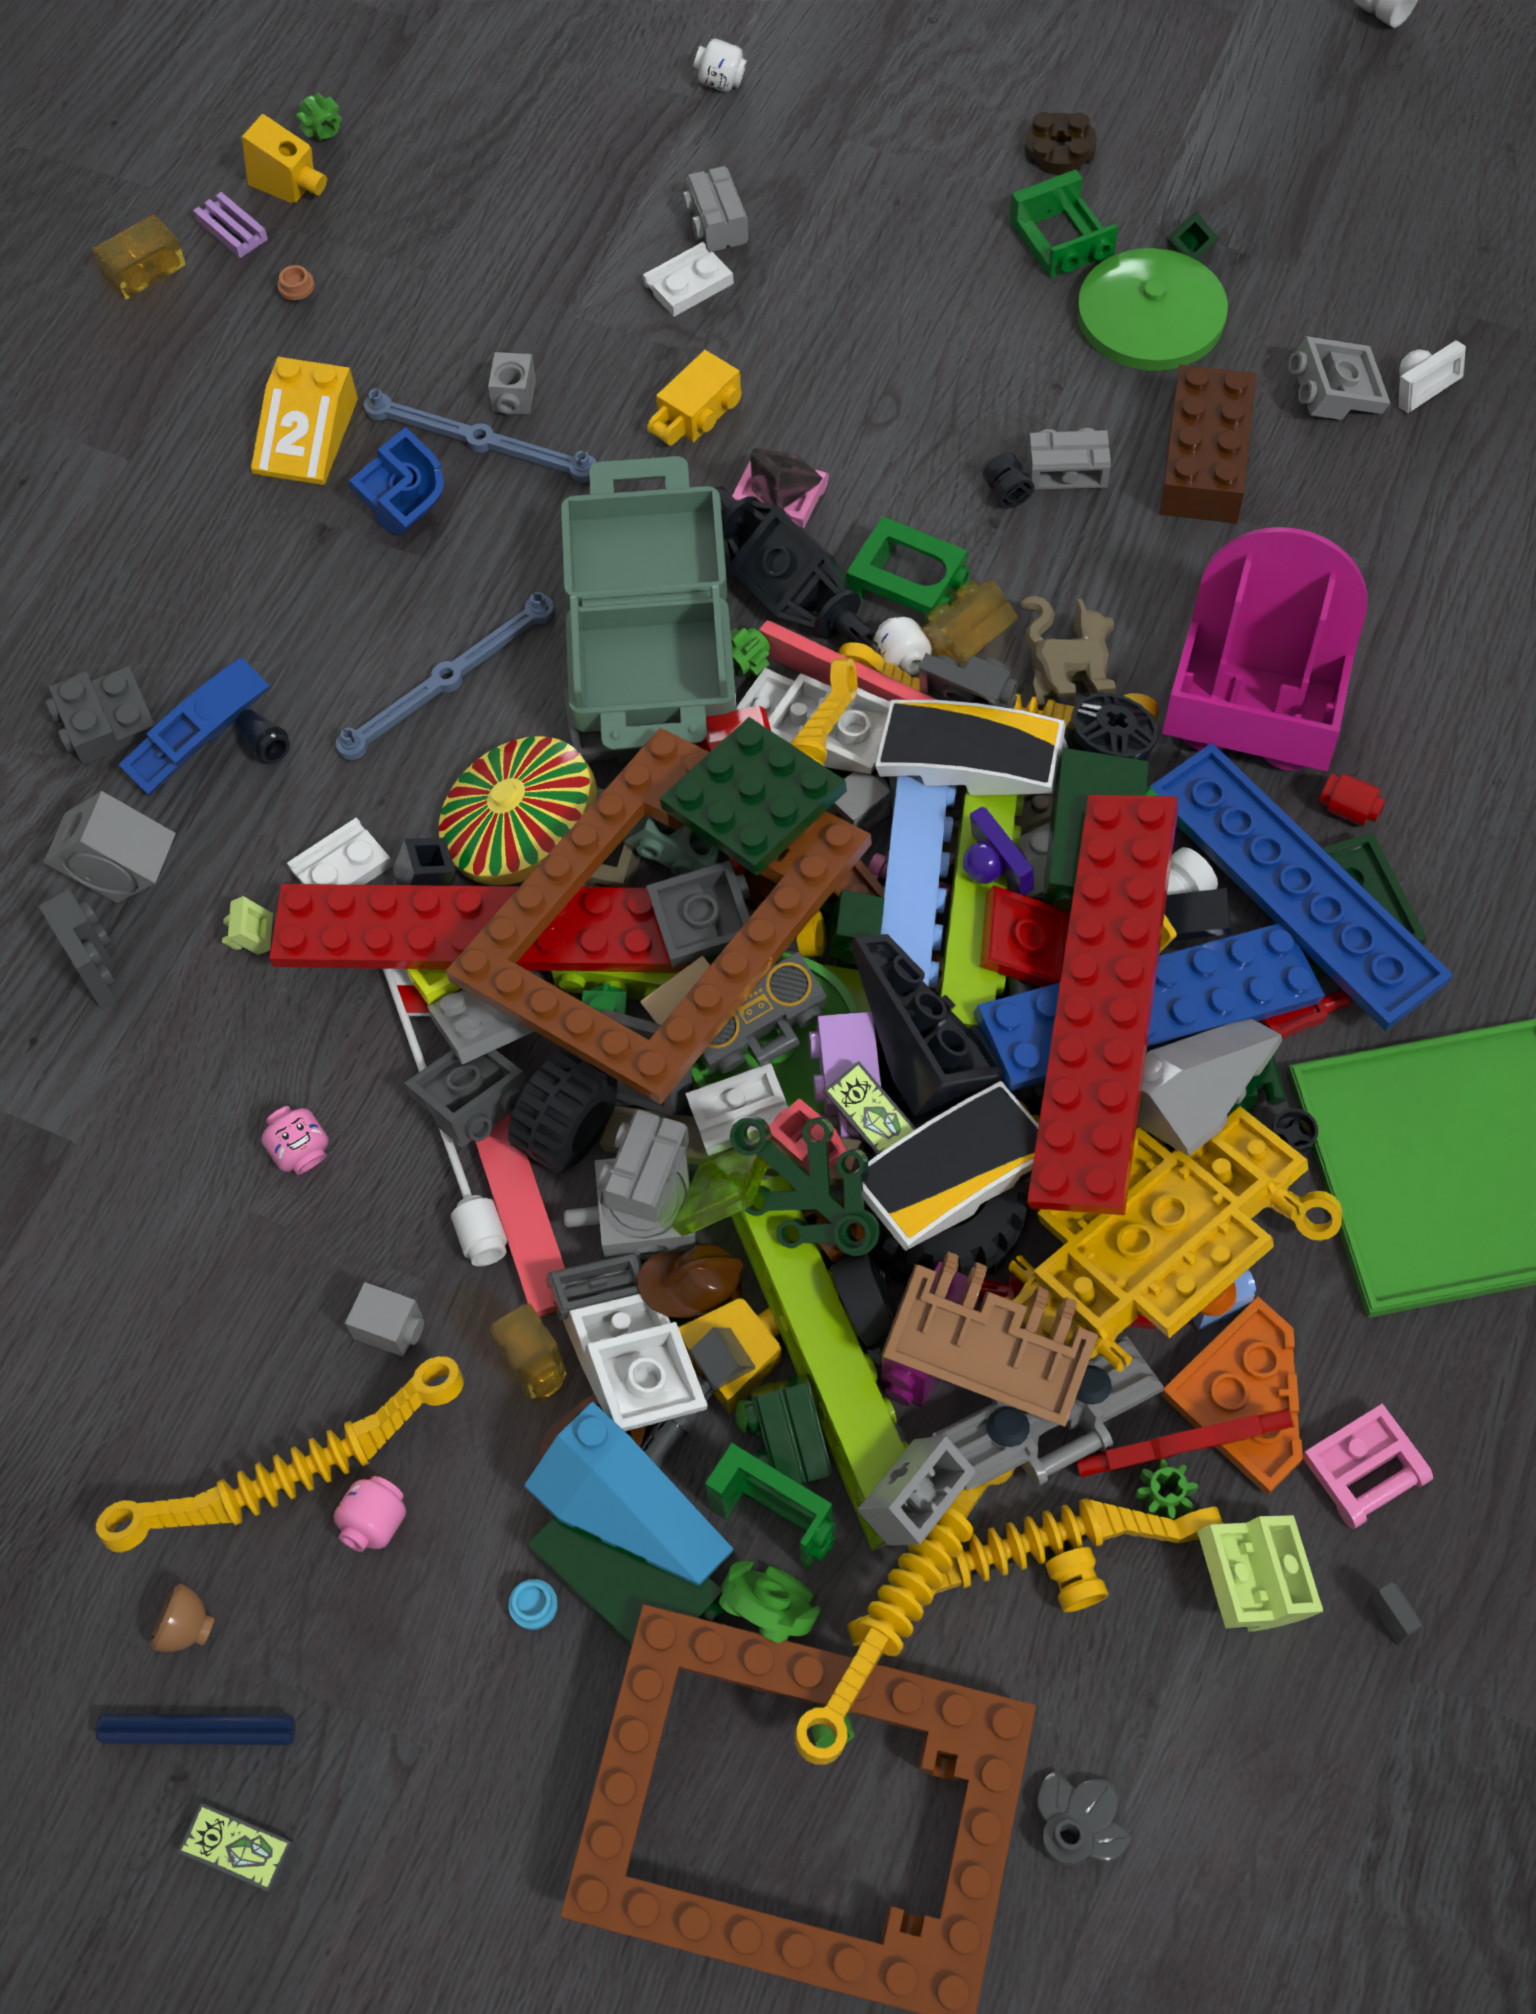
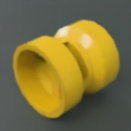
[1045,1547,1109,1613]

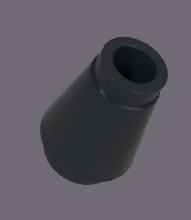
[236,709,290,764]

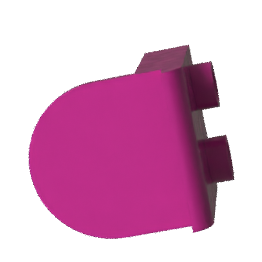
[1162,527,1368,771]

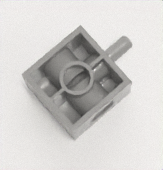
[43,791,176,903]
[564,1151,697,1265]

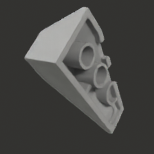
[1137,1019,1282,1156]

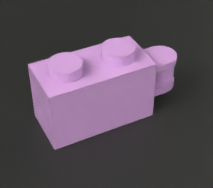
[808,1012,881,1139]

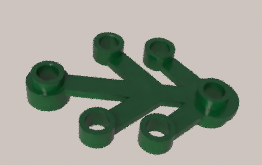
[730,1116,880,1256]

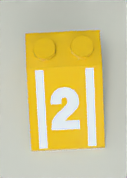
[251,357,358,485]

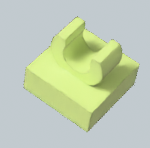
[222,896,273,955]

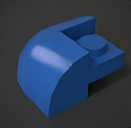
[349,427,444,535]

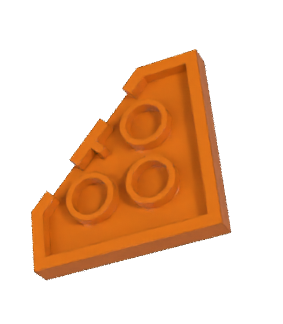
[1161,1297,1303,1496]

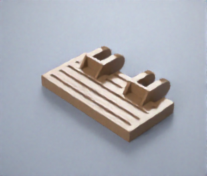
[881,1251,1099,1427]

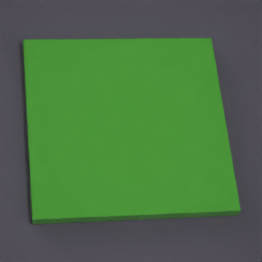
[1287,1019,1536,1318]

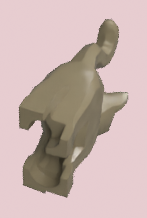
[1020,596,1116,711]

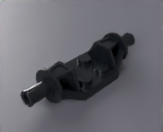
[713,485,876,646]

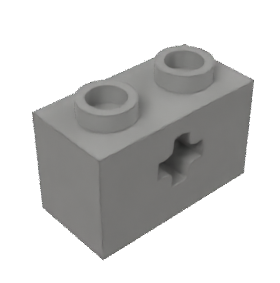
[857,1436,977,1546]

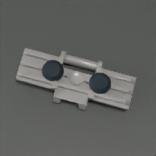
[932,1336,1164,1490]

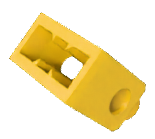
[242,114,327,203]
[679,1298,782,1414]

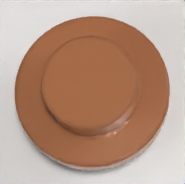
[277,265,315,300]

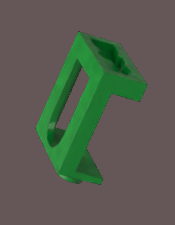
[1009,169,1118,278]
[846,516,970,632]
[705,1443,836,1570]

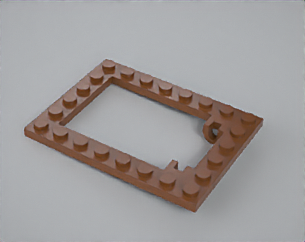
[445,727,872,1105]
[560,1604,1036,2014]

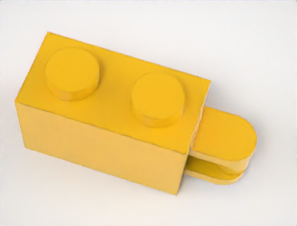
[647,350,742,446]

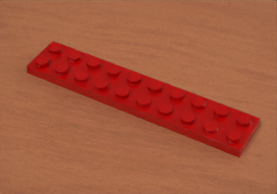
[1027,795,1179,1215]
[269,884,694,973]

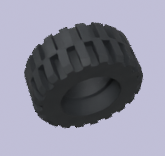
[858,1111,1029,1283]

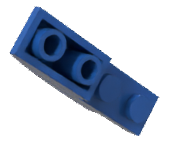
[118,657,271,796]

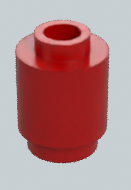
[1318,773,1386,827]

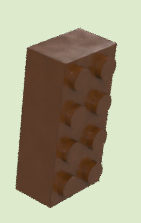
[1159,365,1256,524]

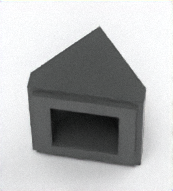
[690,1327,756,1391]

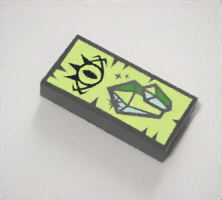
[822,1061,916,1156]
[178,1803,295,1894]

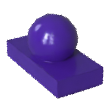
[963,806,1034,895]

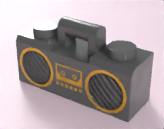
[699,951,827,1075]

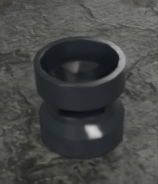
[983,453,1035,508]
[1271,1108,1318,1159]

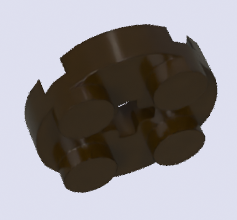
[1024,112,1097,175]

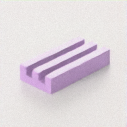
[193,192,268,258]

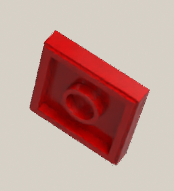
[980,885,1071,987]

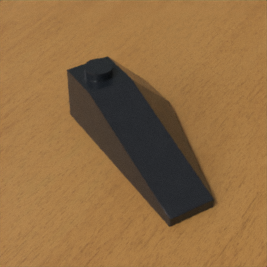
[850,934,1005,1116]

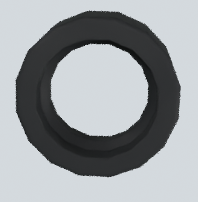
[831,1253,897,1347]

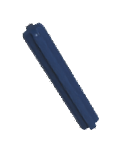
[96,1714,296,1745]

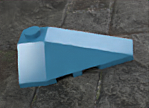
[524,1401,733,1587]

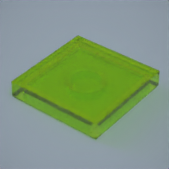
[672,1137,769,1236]

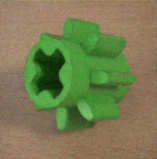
[296,93,343,142]
[731,627,770,677]
[1135,1459,1198,1520]

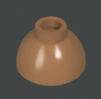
[150,1583,215,1652]

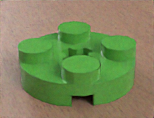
[719,1561,820,1643]

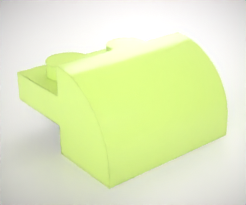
[1197,1515,1324,1632]

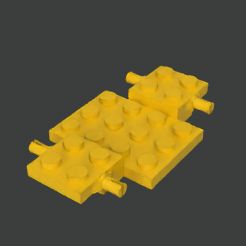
[1008,1106,1308,1372]

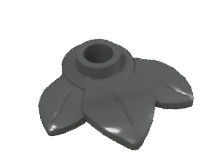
[1036,1770,1132,1867]

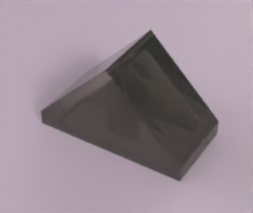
[750,447,823,509]

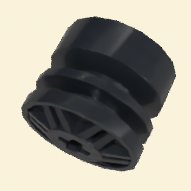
[1060,693,1158,761]

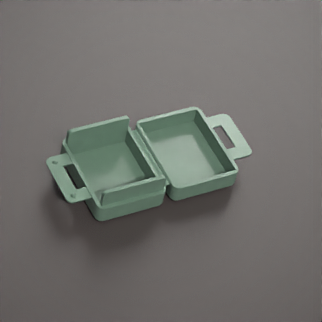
[561,456,736,750]

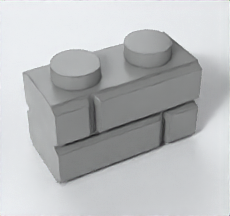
[682,166,749,252]
[1027,428,1111,490]
[598,1109,689,1223]

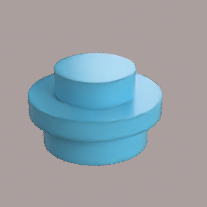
[508,1579,558,1630]

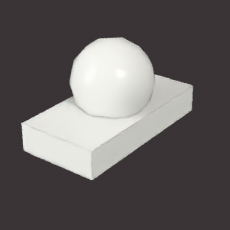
[1398,340,1466,413]

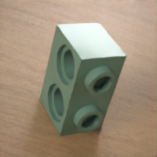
[623,814,720,876]

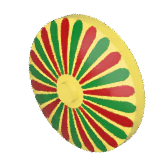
[439,736,597,885]

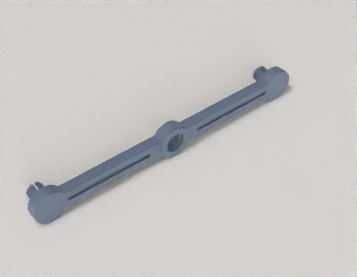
[364,389,597,483]
[336,592,555,761]

